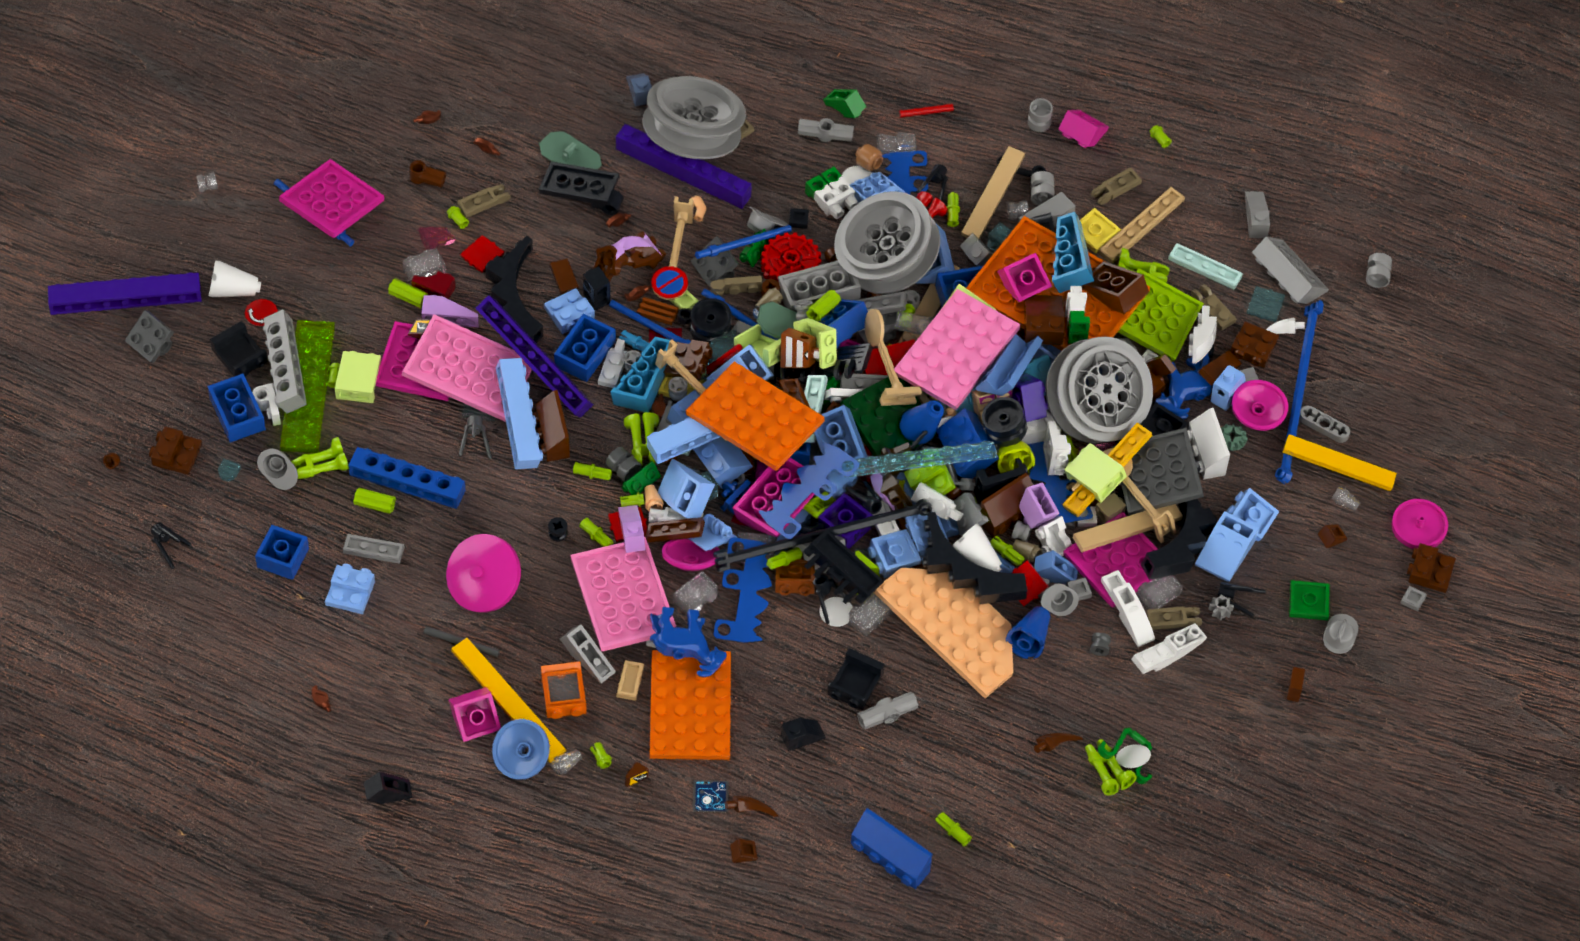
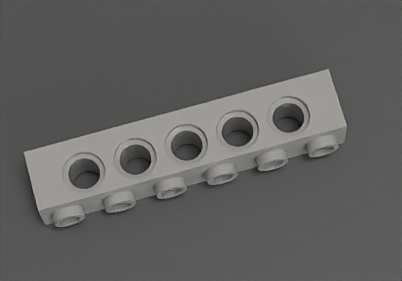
[263,310,307,414]

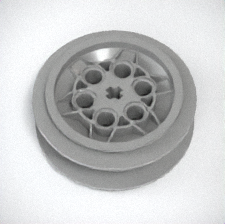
[642,76,746,159]
[834,192,940,294]
[1046,337,1153,443]

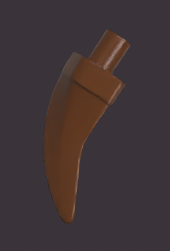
[1034,733,1083,753]
[725,796,778,817]

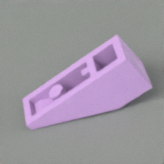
[422,295,479,328]
[618,505,645,553]

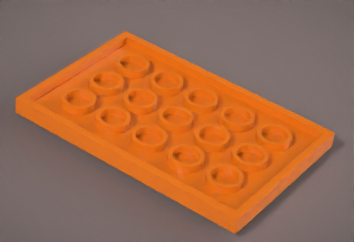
[686,361,825,471]
[650,650,731,760]

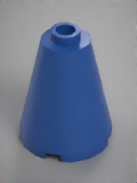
[900,400,944,444]
[1006,606,1050,659]

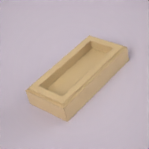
[617,660,644,701]

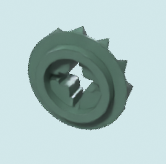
[1220,423,1248,451]

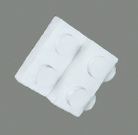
[1043,421,1071,475]

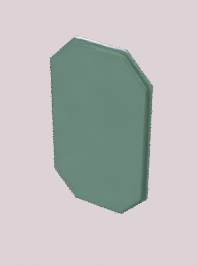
[539,131,602,170]
[757,302,799,339]

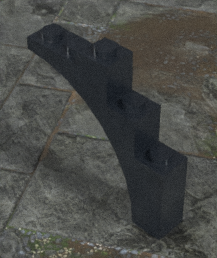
[485,236,544,343]
[1141,499,1217,580]
[922,512,1028,604]

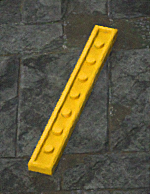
[451,638,566,763]

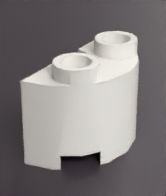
[1035,516,1072,556]

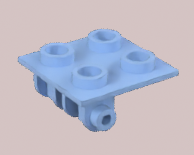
[688,514,737,551]
[905,515,948,556]

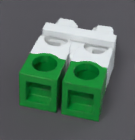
[805,166,858,219]
[1065,286,1090,344]

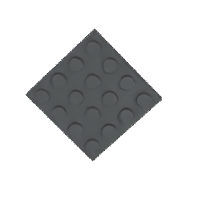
[1112,428,1204,516]

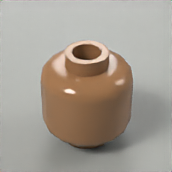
[855,144,883,171]

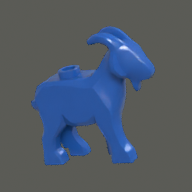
[1155,353,1213,420]
[650,607,727,677]

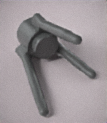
[459,415,492,459]

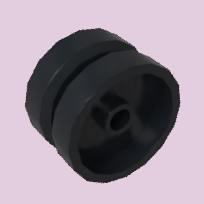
[690,298,731,347]
[982,397,1028,447]

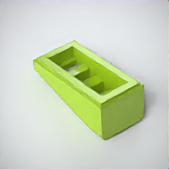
[803,491,836,518]

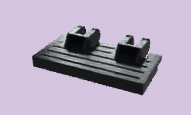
[794,343,873,384]
[803,529,884,604]

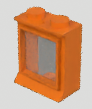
[541,661,587,719]

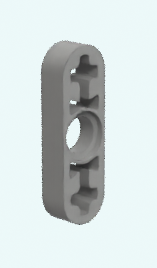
[1299,406,1350,443]

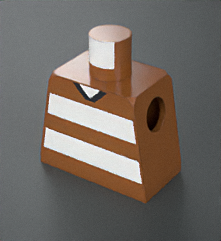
[780,328,819,368]

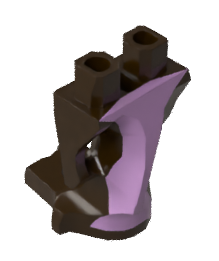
[870,442,920,510]

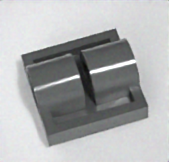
[691,236,739,287]
[124,310,174,363]

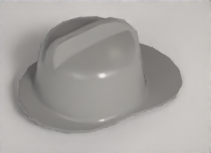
[747,206,788,233]
[257,448,298,490]
[1041,583,1079,616]
[1323,614,1358,654]

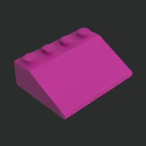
[733,458,822,538]

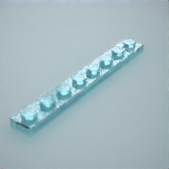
[842,441,997,478]

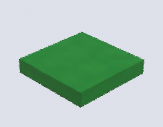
[1289,580,1330,620]

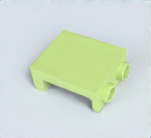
[793,318,837,369]
[734,324,781,367]
[335,351,381,403]
[1064,443,1127,503]

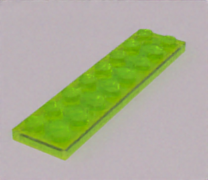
[280,320,335,453]

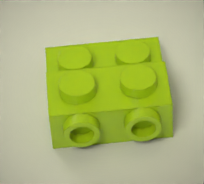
[904,453,956,495]

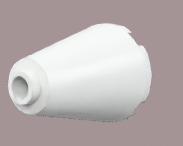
[209,260,261,297]
[952,523,1002,572]

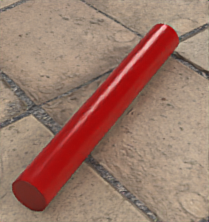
[899,104,954,118]
[705,344,743,374]

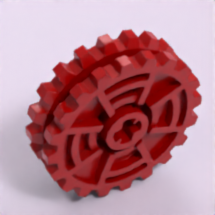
[761,232,822,282]

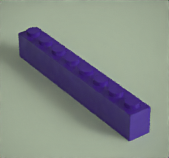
[616,124,752,209]
[48,272,202,315]
[475,295,594,418]

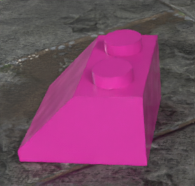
[1058,110,1109,148]
[997,253,1052,302]
[448,687,501,742]

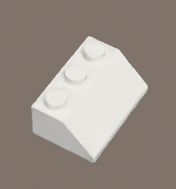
[1187,408,1230,480]

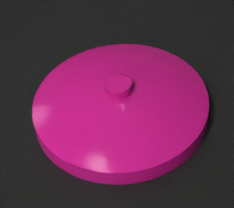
[446,534,521,613]

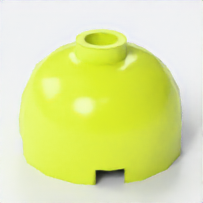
[996,441,1035,473]

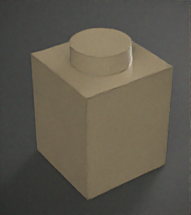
[1095,493,1126,524]

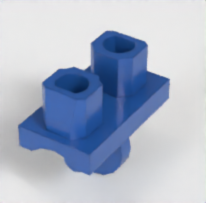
[720,479,751,514]

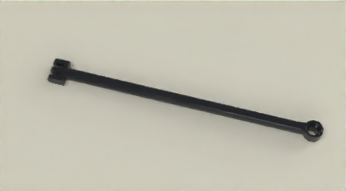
[713,499,932,572]

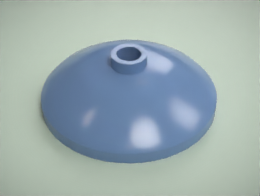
[492,719,550,780]

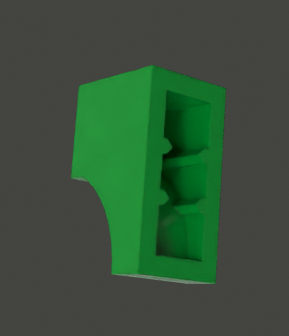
[823,89,866,118]

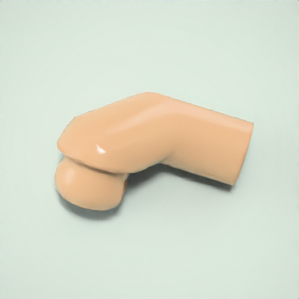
[690,195,707,222]

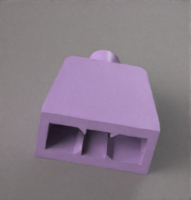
[1019,482,1059,529]

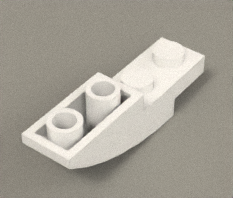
[1189,306,1217,364]
[1101,570,1155,647]
[1131,623,1207,674]

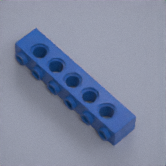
[348,447,466,509]

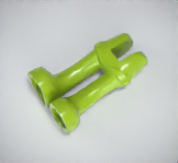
[1118,248,1170,283]
[623,412,660,464]
[291,437,349,479]
[1085,739,1137,796]

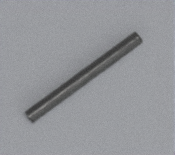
[424,626,500,658]

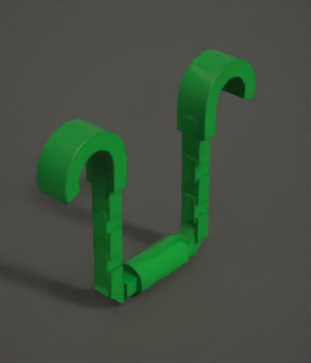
[1098,728,1152,784]

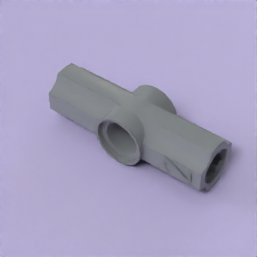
[798,118,854,142]
[857,692,918,730]

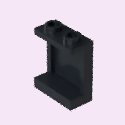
[210,321,268,377]
[974,458,1028,504]
[827,648,885,710]

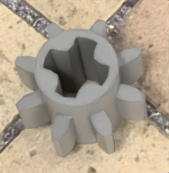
[1209,595,1234,620]

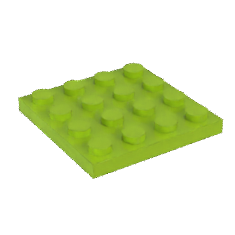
[1118,268,1204,362]

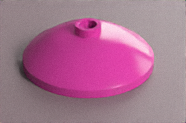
[1232,380,1288,431]
[662,538,720,571]

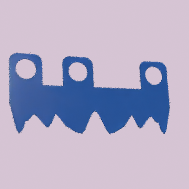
[882,151,928,194]
[1028,441,1093,523]
[759,442,859,539]
[714,537,772,643]

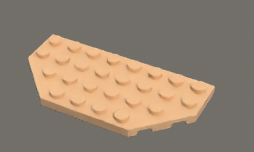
[874,567,1013,698]

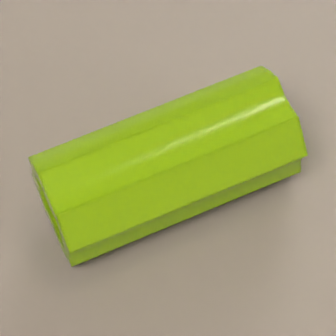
[388,278,428,308]
[806,290,841,322]
[353,488,396,514]

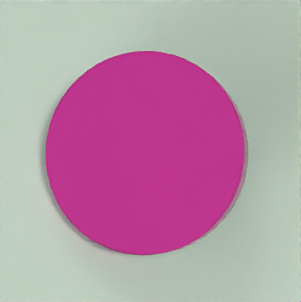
[1391,499,1448,549]

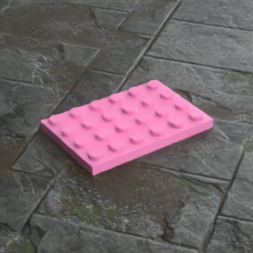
[894,289,1020,410]
[402,314,533,422]
[570,537,676,652]

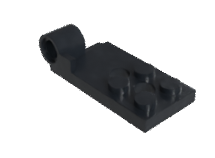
[539,161,624,216]

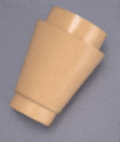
[644,485,664,512]

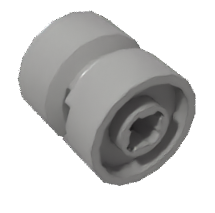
[1028,98,1053,132]
[1031,171,1055,205]
[1366,253,1392,288]

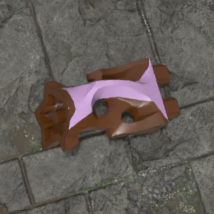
[593,231,666,281]

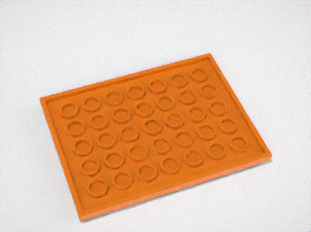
[966,216,1150,351]

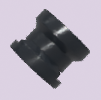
[548,517,568,542]

